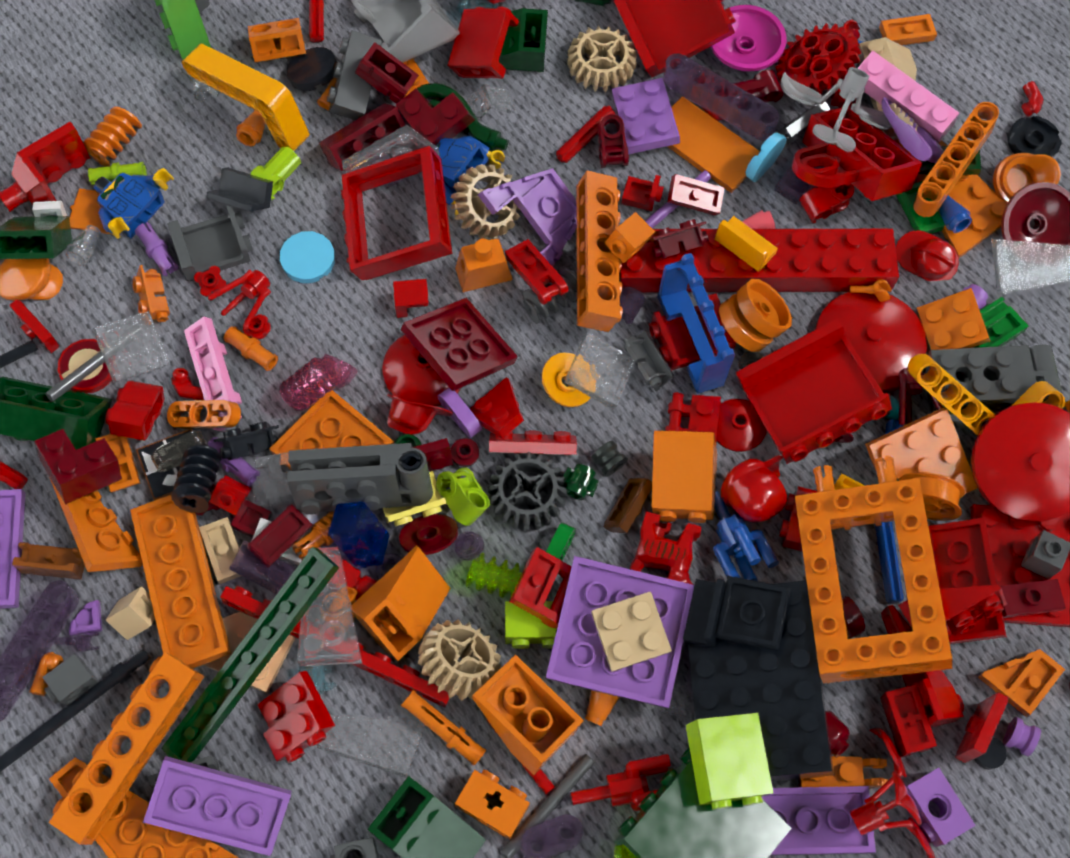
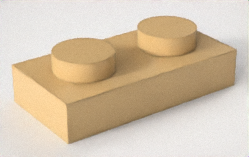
[199,517,248,584]

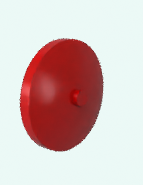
[815,292,927,393]
[971,402,1070,521]

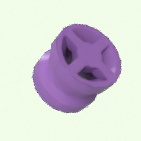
[1003,717,1041,757]

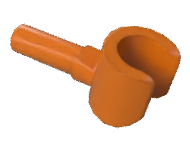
[850,279,892,302]

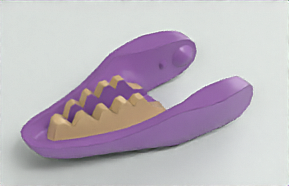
[882,97,944,163]

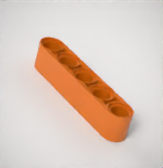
[913,102,999,217]

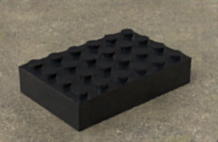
[688,580,834,781]

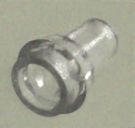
[66,225,102,266]

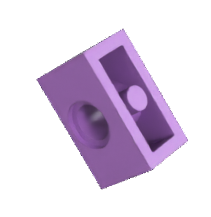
[906,768,976,847]

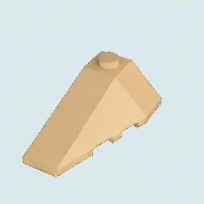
[859,37,917,140]

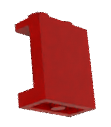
[447,6,519,79]
[649,293,737,371]

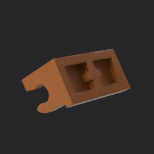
[12,542,85,580]

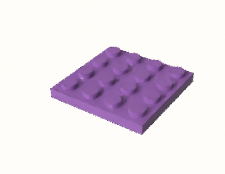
[545,556,695,709]

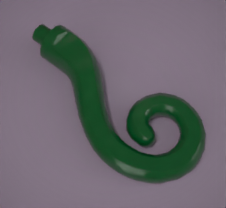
[417,83,509,151]

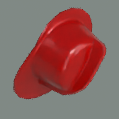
[896,230,959,282]
[386,394,453,435]

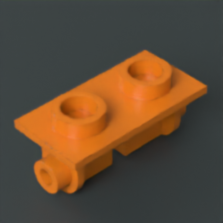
[132,265,170,327]

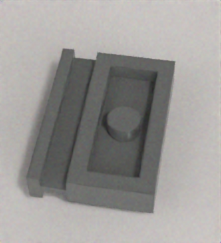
[776,102,830,145]

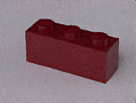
[319,103,408,171]

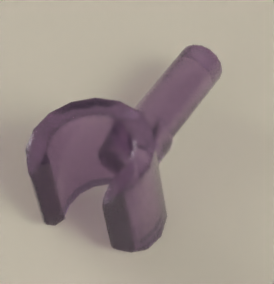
[55,632,99,652]

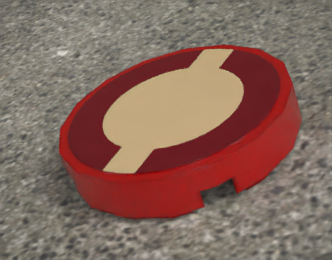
[57,339,117,394]

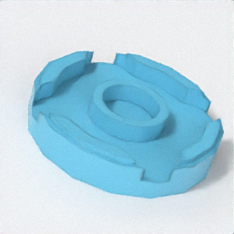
[745,132,787,182]
[280,231,335,283]

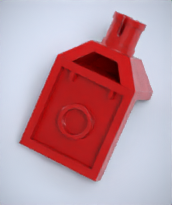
[0,122,90,212]

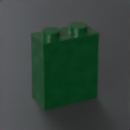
[0,216,72,259]

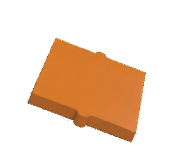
[69,188,113,235]

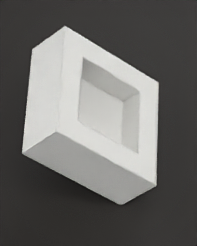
[32,201,67,217]

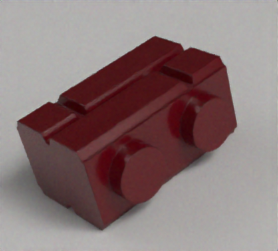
[355,42,419,104]

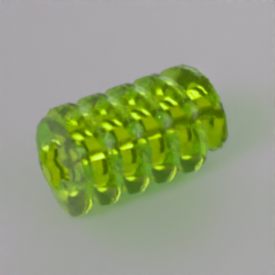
[465,552,522,598]

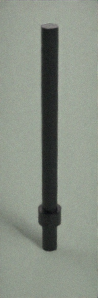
[0,649,151,772]

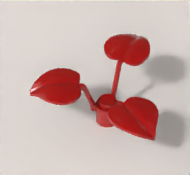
[849,727,935,858]

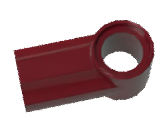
[727,70,783,107]

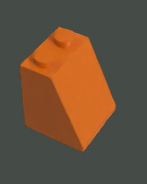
[652,430,718,523]

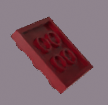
[400,298,518,391]

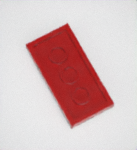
[928,517,1007,644]

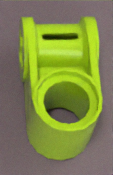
[436,468,490,526]

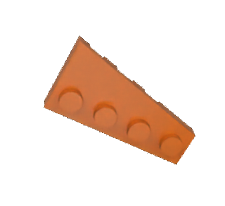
[49,477,143,572]

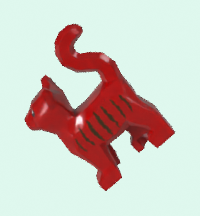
[630,511,702,585]

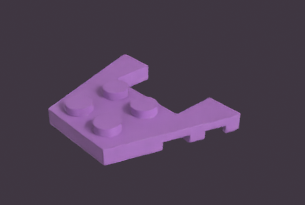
[478,168,577,266]

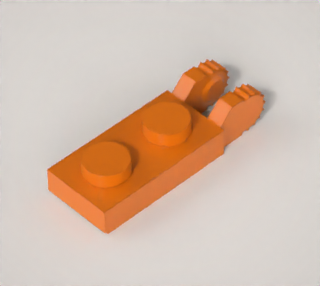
[799,756,888,788]

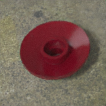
[399,514,458,555]

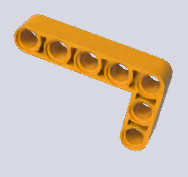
[181,43,310,151]
[908,354,1065,435]

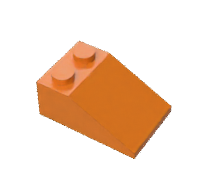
[472,654,584,775]

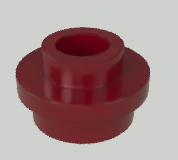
[451,438,479,467]

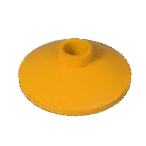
[542,352,595,407]

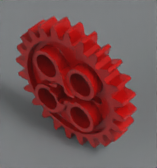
[775,23,861,94]

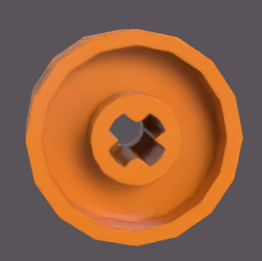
[719,279,792,352]

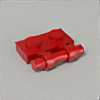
[665,392,721,445]

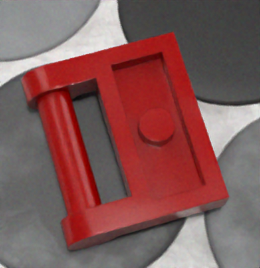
[509,547,572,628]

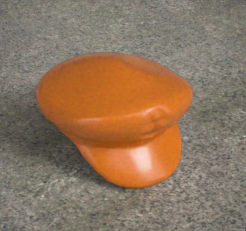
[993,153,1061,203]
[0,258,63,301]

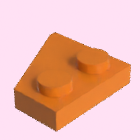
[978,649,1065,717]

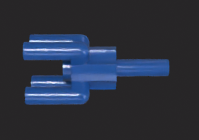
[713,491,779,581]

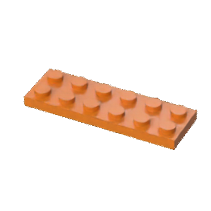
[130,495,231,668]

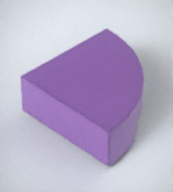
[69,600,102,637]

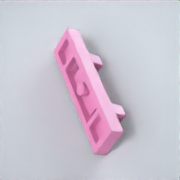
[184,317,242,431]

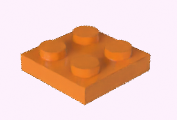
[917,288,991,350]

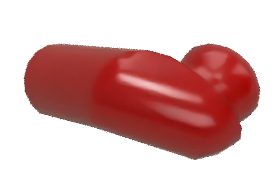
[1021,81,1044,117]

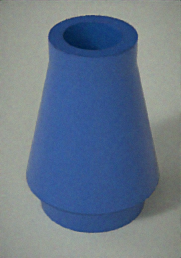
[938,195,972,233]

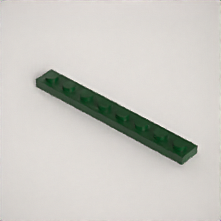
[161,547,340,762]

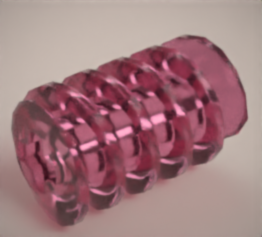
[279,357,342,411]

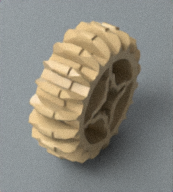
[567,25,637,93]
[450,164,521,239]
[418,619,501,701]

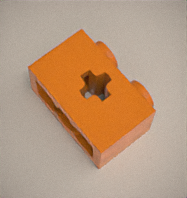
[455,769,530,840]

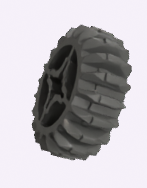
[488,452,568,531]

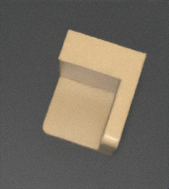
[106,586,155,640]

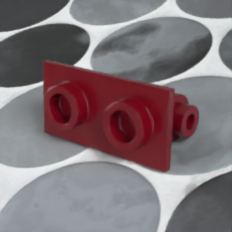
[647,219,708,259]

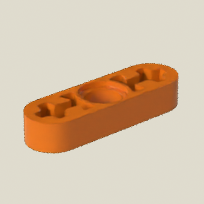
[167,400,241,429]

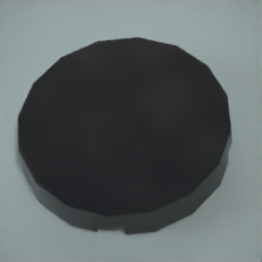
[287,47,337,91]
[1007,116,1062,157]

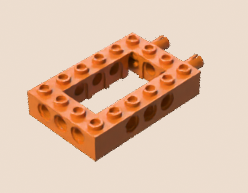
[795,456,953,684]

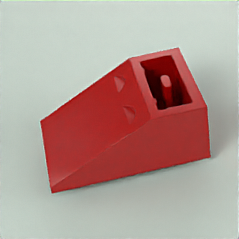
[898,585,1007,637]

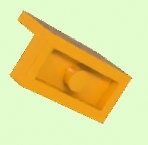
[715,216,778,272]

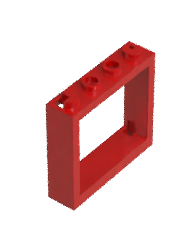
[341,145,452,280]

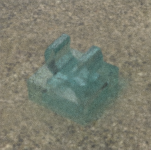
[298,660,336,695]

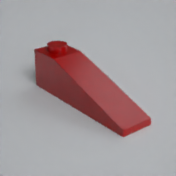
[881,605,964,728]

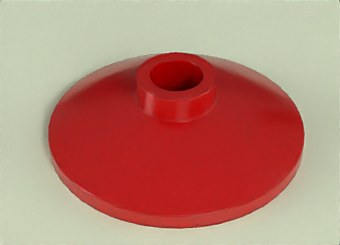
[717,399,767,452]

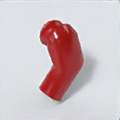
[171,368,204,400]

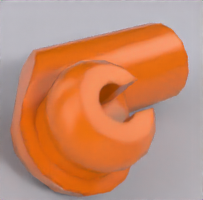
[29,652,64,696]

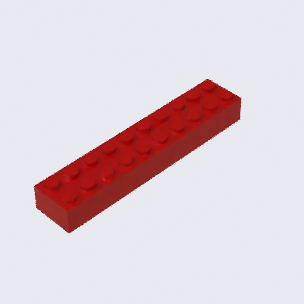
[619,228,899,292]

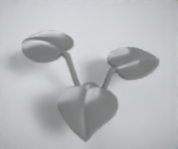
[781,67,892,152]

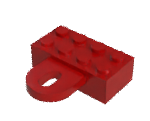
[791,106,922,201]

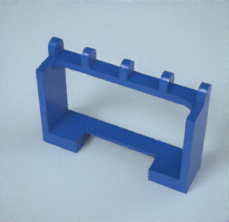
[657,253,735,394]

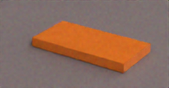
[667,96,760,193]

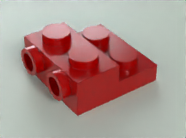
[257,671,335,763]

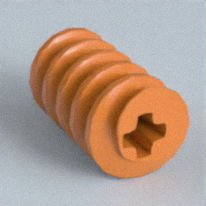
[83,106,142,167]

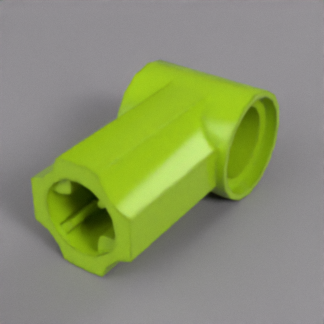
[251,146,301,200]

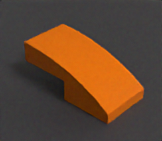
[95,434,140,493]

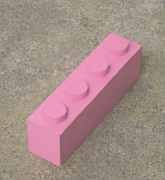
[858,51,959,143]

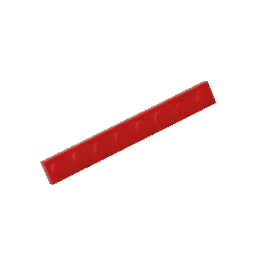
[220,586,449,708]

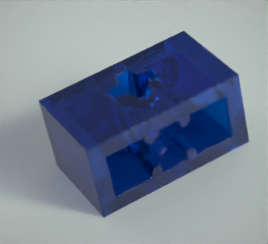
[328,501,390,568]

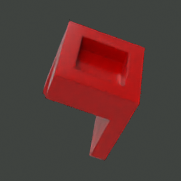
[393,279,429,318]

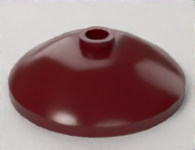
[1001,182,1070,265]

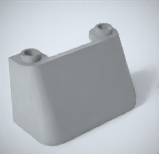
[351,0,460,63]

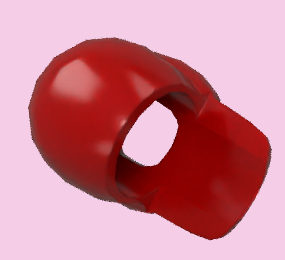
[721,455,787,523]

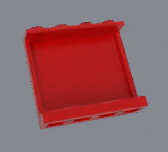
[614,0,736,78]
[735,318,892,464]

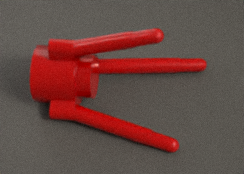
[208,270,271,329]

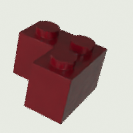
[395,88,475,150]
[34,429,122,505]

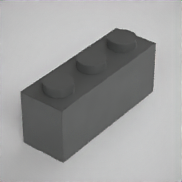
[327,30,382,120]

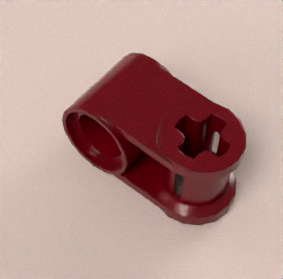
[598,114,629,168]

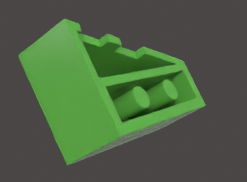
[154,0,211,59]

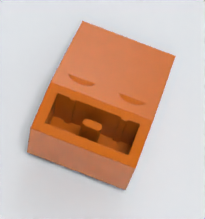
[349,545,451,661]

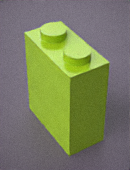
[686,713,773,810]

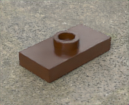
[603,478,652,533]

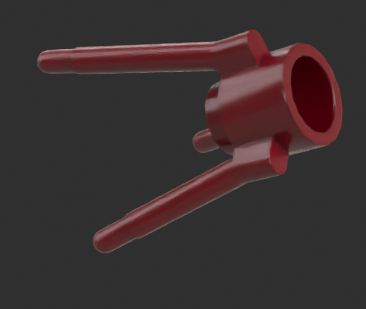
[898,367,943,425]

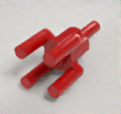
[570,754,671,811]

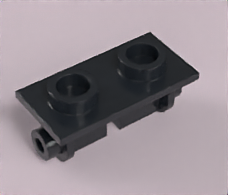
[213,421,279,460]

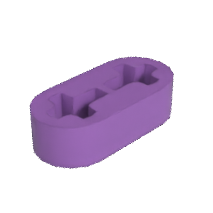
[438,388,482,438]

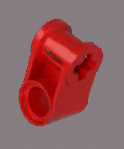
[799,183,855,224]

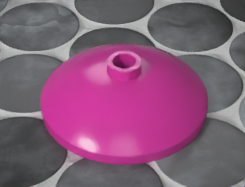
[711,5,786,72]

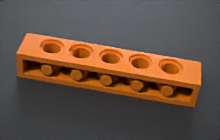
[576,170,623,332]
[48,652,205,845]

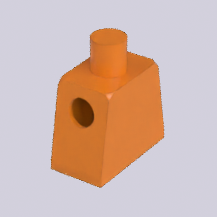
[455,238,513,292]

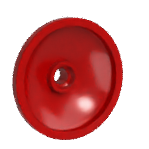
[382,335,461,406]

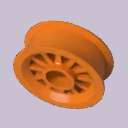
[899,472,966,521]

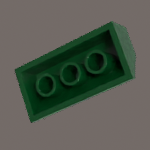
[0,376,112,450]

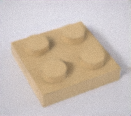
[591,591,672,672]

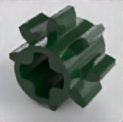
[563,464,599,500]

